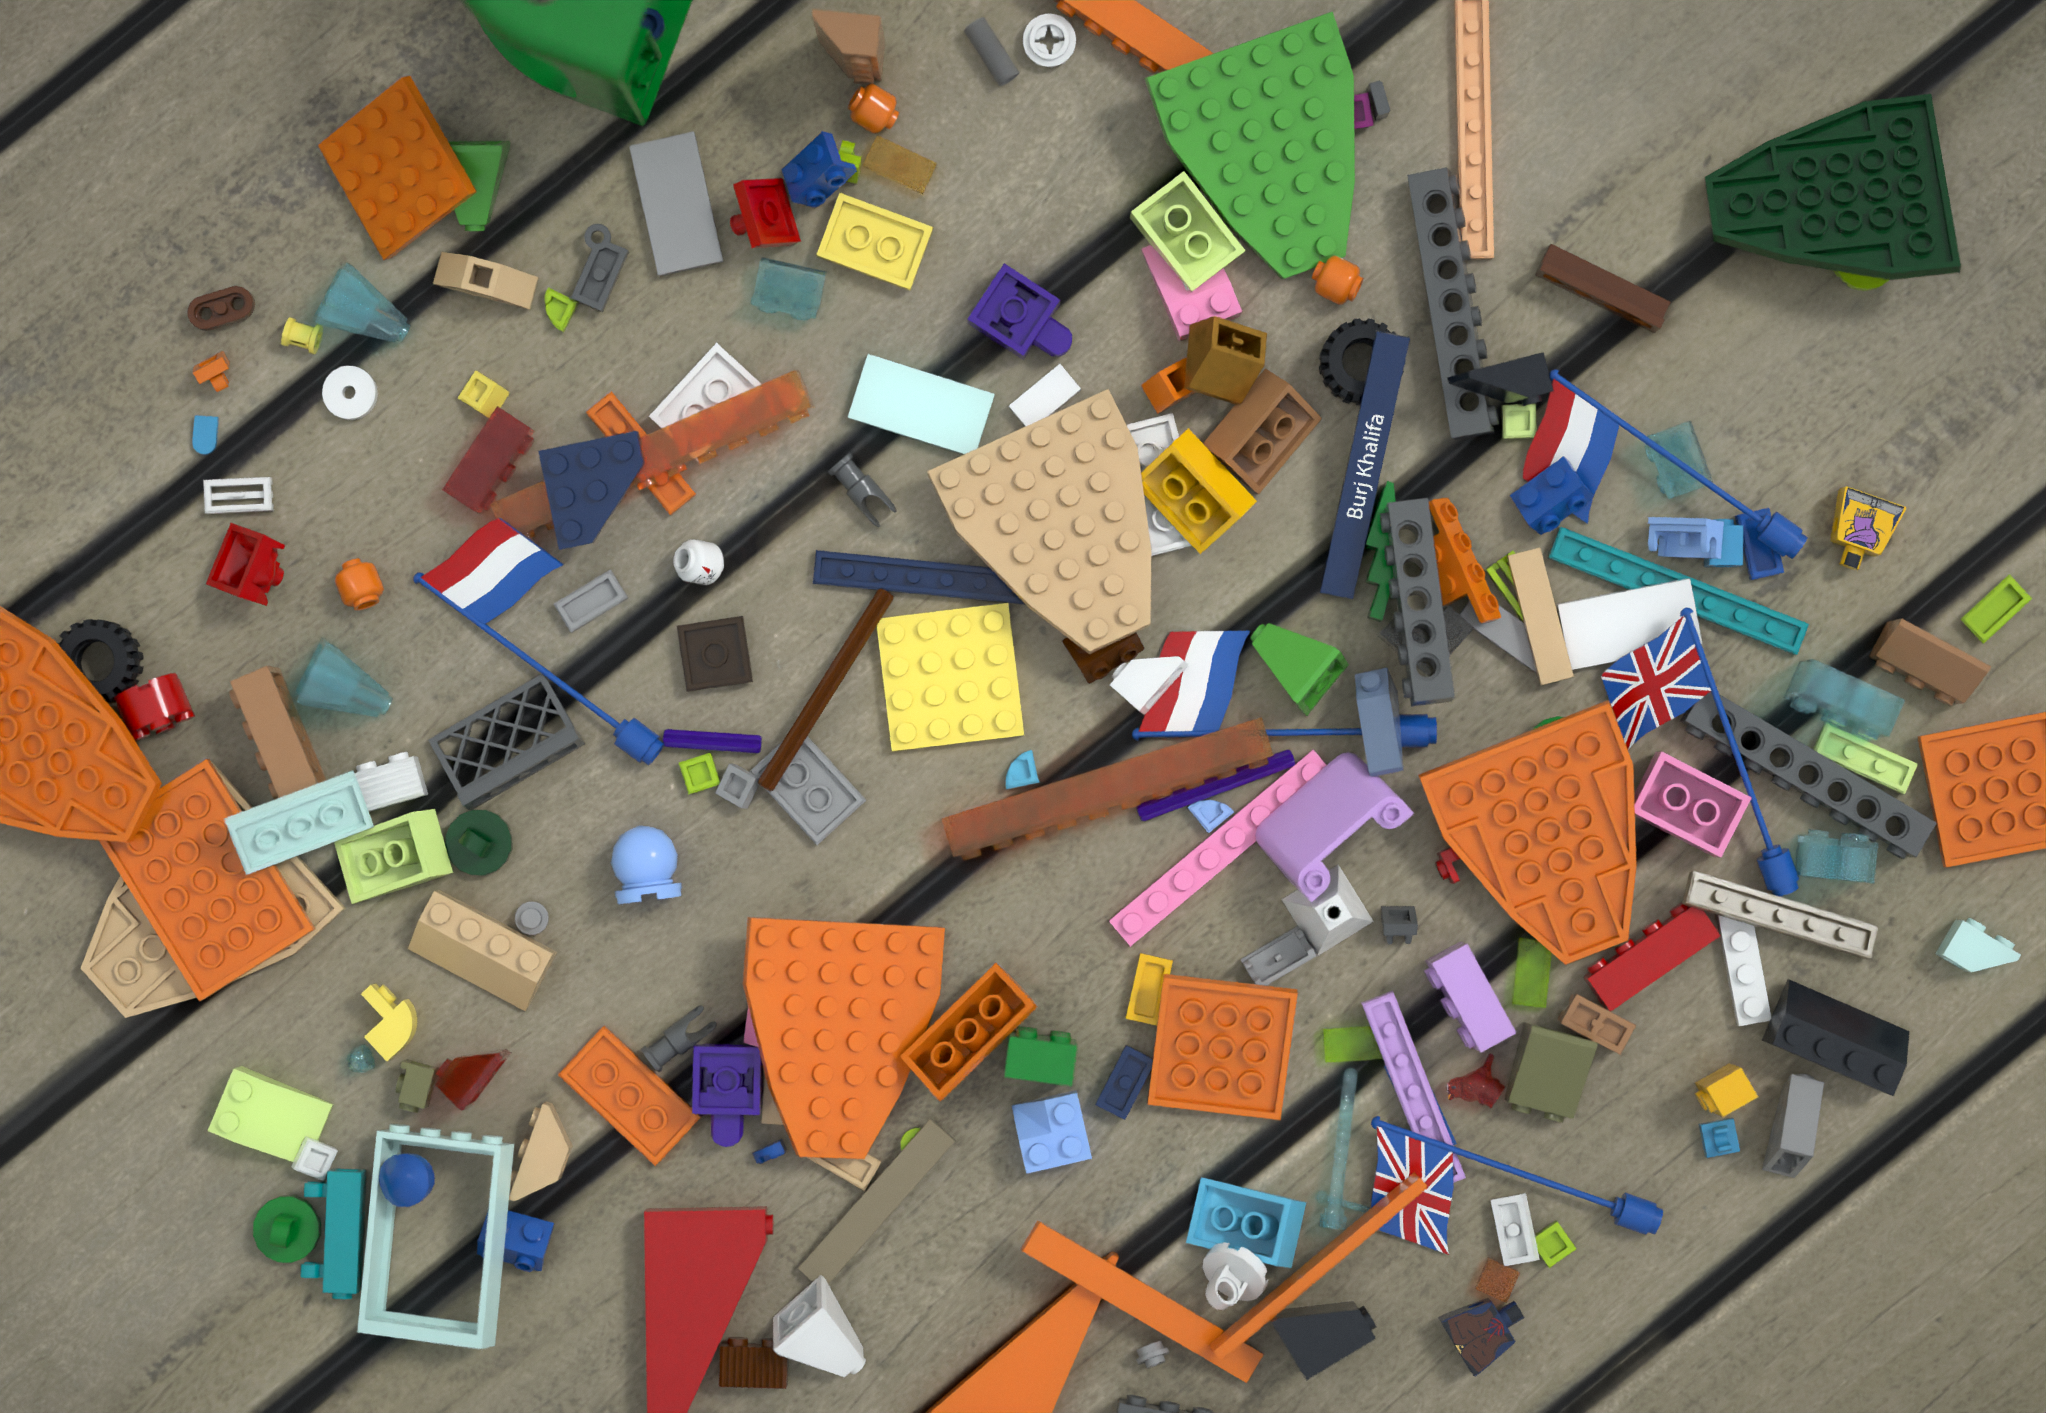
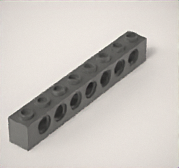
[1407,167,1499,440]
[1680,691,1937,860]

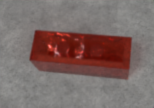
[442,406,535,514]

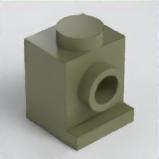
[395,1059,439,1113]

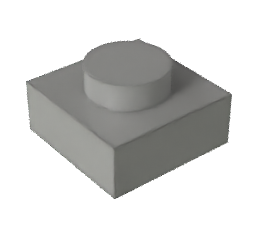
[716,763,759,809]

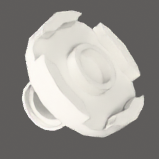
[1203,1242,1268,1310]

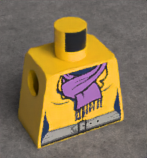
[1830,486,1906,570]

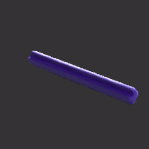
[1137,750,1295,821]

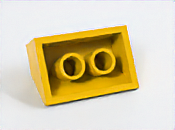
[1141,428,1257,554]

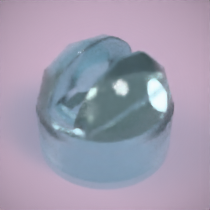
[347,1044,375,1073]

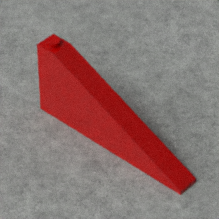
[644,1206,774,1413]

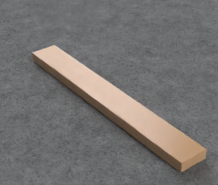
[1454,0,1494,259]

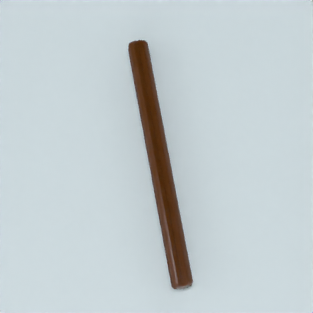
[758,588,894,791]

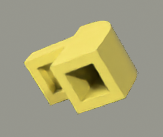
[361,984,417,1061]

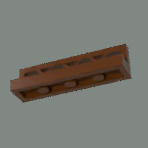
[1535,244,1671,333]

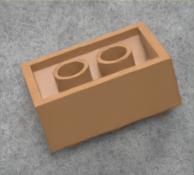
[1203,368,1322,495]
[1869,619,1991,706]

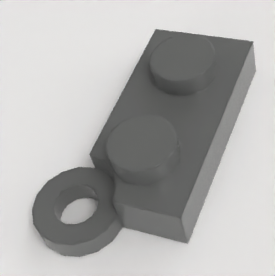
[571,224,629,313]

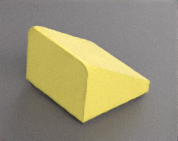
[458,370,509,419]

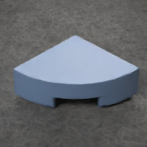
[1187,800,1234,833]

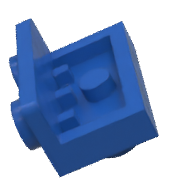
[781,131,857,207]
[1510,456,1594,535]
[477,1209,554,1272]

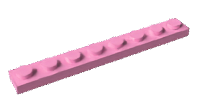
[1109,749,1327,947]

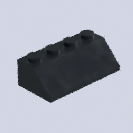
[1762,979,1909,1096]

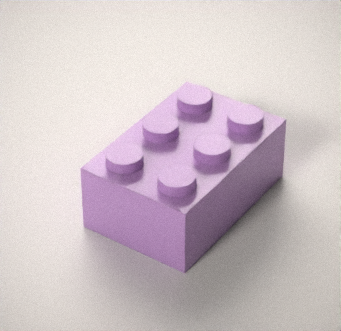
[1424,942,1516,1052]

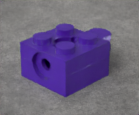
[967,263,1072,360]
[692,1044,763,1147]

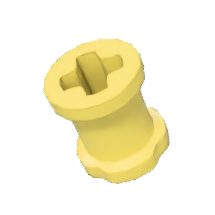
[281,317,323,355]

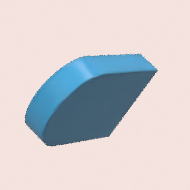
[192,415,219,455]

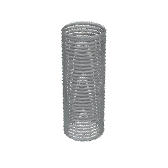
[964,17,1020,86]

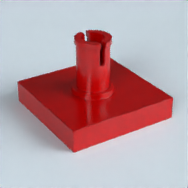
[730,178,801,249]

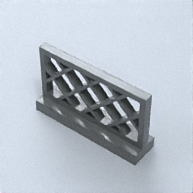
[428,674,585,811]

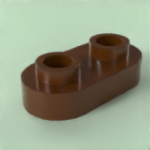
[187,286,255,331]

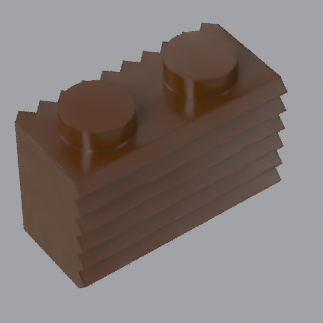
[719,1337,789,1389]

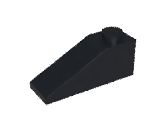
[1447,352,1554,406]

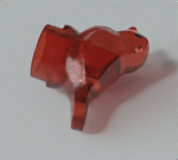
[1446,1053,1506,1109]

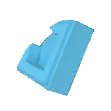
[1006,750,1039,789]

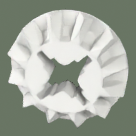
[1023,14,1076,68]

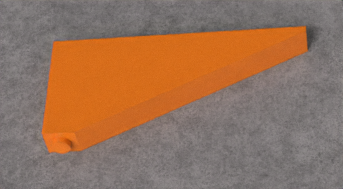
[925,1252,1119,1413]

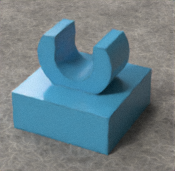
[1699,1118,1740,1158]

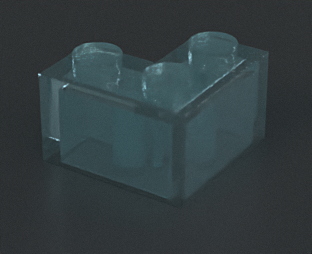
[1795,829,1878,883]

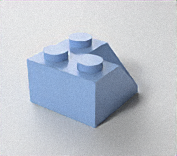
[1011,1090,1092,1174]

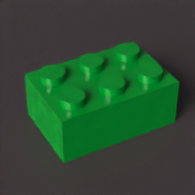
[1004,1026,1077,1086]

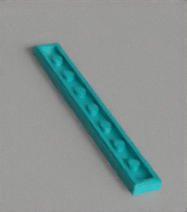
[1548,527,1809,655]

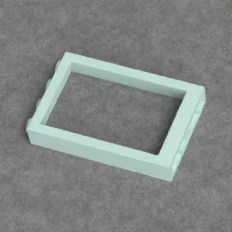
[357,1124,514,1349]

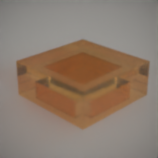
[1475,1257,1520,1303]

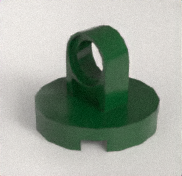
[446,810,513,875]

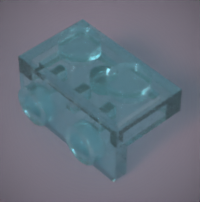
[750,257,827,320]
[1645,421,1714,499]

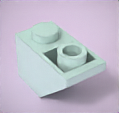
[1935,918,2021,972]

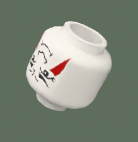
[673,539,724,585]

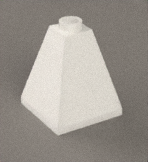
[1282,865,1374,956]
[773,1275,866,1377]

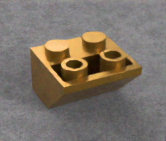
[1184,316,1267,405]

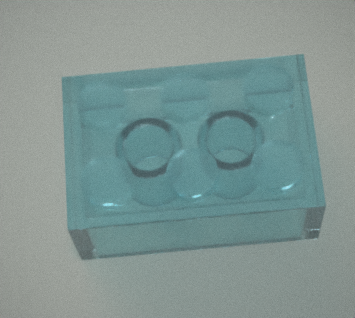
[1783,659,1905,741]

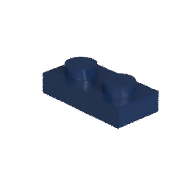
[1095,1045,1153,1120]

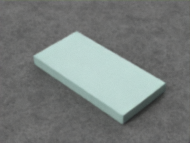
[848,354,995,455]
[224,771,374,875]

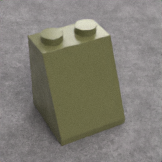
[1504,1022,1598,1123]

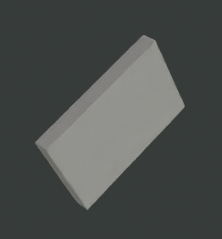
[749,736,866,845]

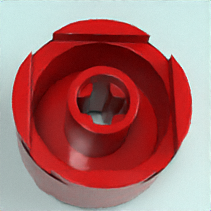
[115,673,195,741]

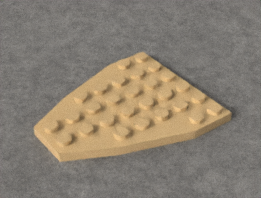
[927,389,1151,654]
[80,761,346,1018]

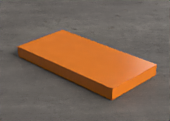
[558,1025,702,1166]

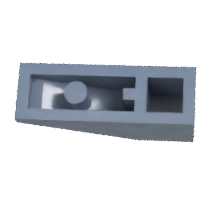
[1355,668,1403,777]

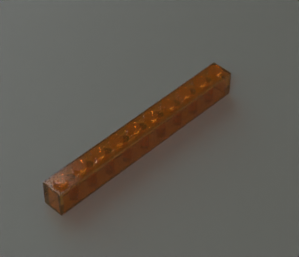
[490,370,815,539]
[942,717,1274,861]

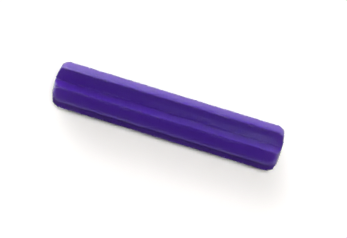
[663,729,762,753]

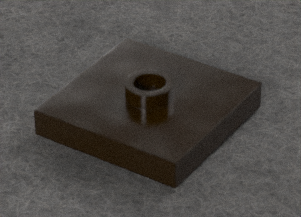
[677,616,753,692]

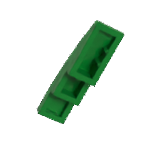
[1365,481,1396,622]

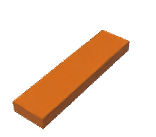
[586,391,696,515]

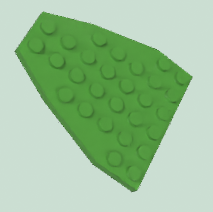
[1144,11,1355,279]

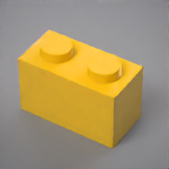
[1695,1063,1758,1117]

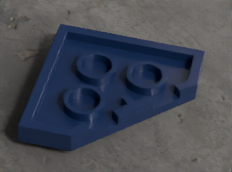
[538,431,645,550]

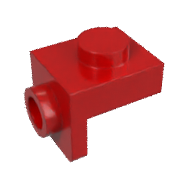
[1435,847,1460,884]

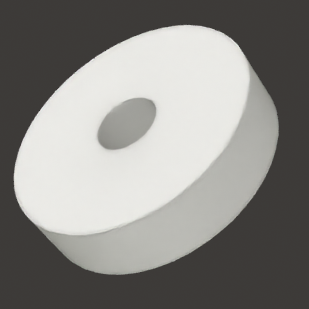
[322,366,378,420]

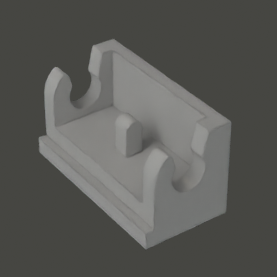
[1240,926,1317,986]

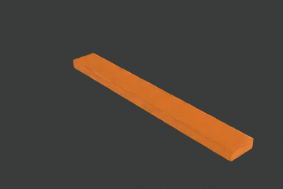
[1209,1172,1427,1361]
[1021,1220,1264,1383]

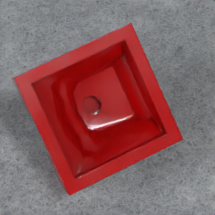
[206,523,285,606]

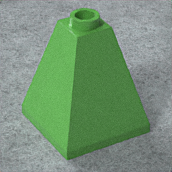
[448,141,510,231]
[1251,623,1349,716]

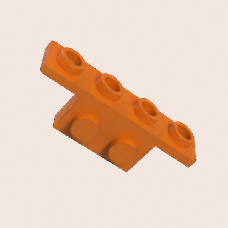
[1429,497,1501,623]

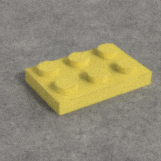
[816,193,933,291]

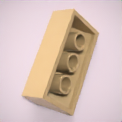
[408,890,557,1011]

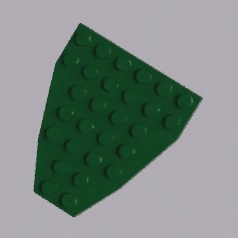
[1705,94,1961,280]

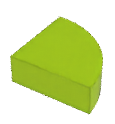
[544,287,579,333]

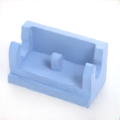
[1648,517,1724,559]

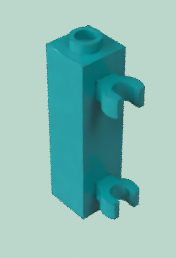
[301,1168,367,1299]

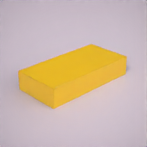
[1125,953,1173,1026]

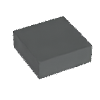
[1366,80,1390,121]

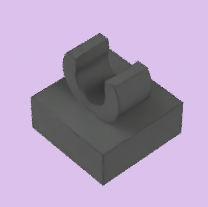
[1381,906,1418,944]

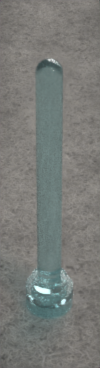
[1319,1068,1357,1230]

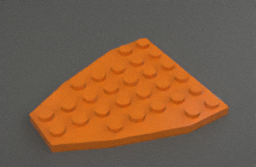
[0,606,162,842]
[1418,700,1636,965]
[743,917,945,1159]

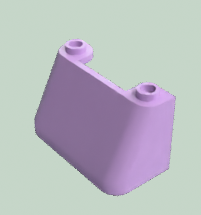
[1255,752,1414,903]

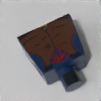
[1438,1298,1524,1377]

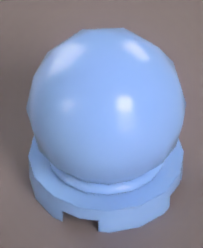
[611,825,682,904]

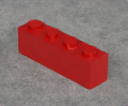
[1583,902,1721,1011]

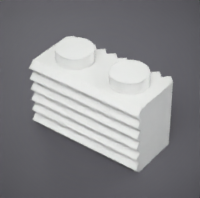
[354,752,428,812]

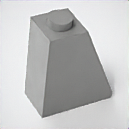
[1762,1074,1824,1178]

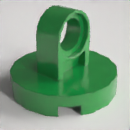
[253,1195,321,1263]

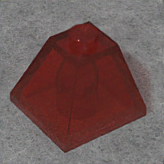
[435,1049,511,1111]

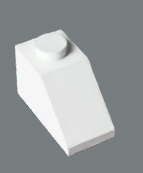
[1110,656,1188,715]

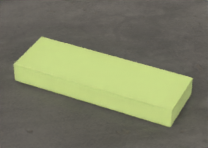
[1813,723,1918,794]

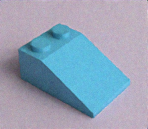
[1186,1177,1306,1268]

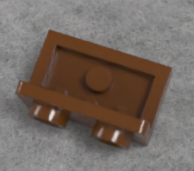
[1062,633,1144,684]

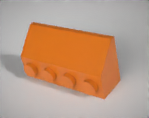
[900,963,1037,1102]

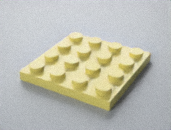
[877,603,1024,751]

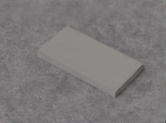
[629,131,724,277]

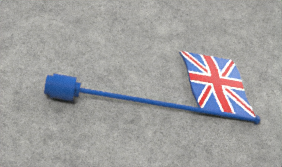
[1601,607,1799,896]
[1371,1116,1663,1255]

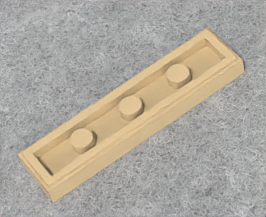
[1507,548,1574,685]

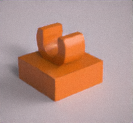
[193,351,230,392]

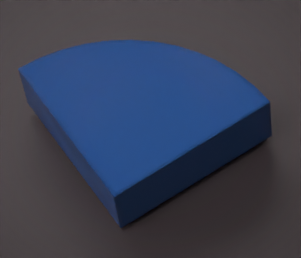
[752,1139,787,1164]

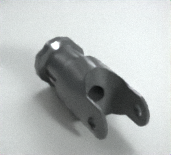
[828,453,897,527]
[641,1005,717,1073]

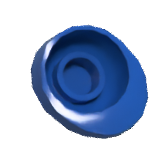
[379,1153,435,1207]

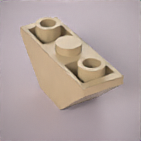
[433,252,539,310]
[509,1101,573,1201]

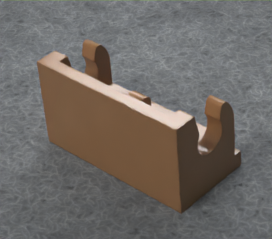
[1558,993,1636,1055]

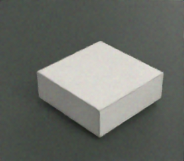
[291,1136,338,1181]

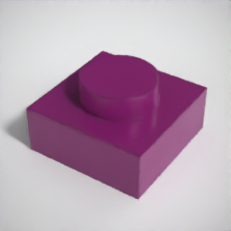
[1354,93,1374,129]

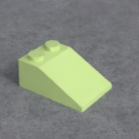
[1130,171,1245,292]
[334,809,453,904]
[208,1066,334,1162]

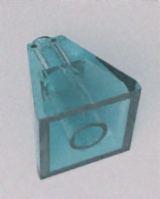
[311,262,411,343]
[293,637,393,717]

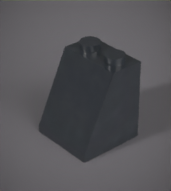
[1271,1301,1377,1381]

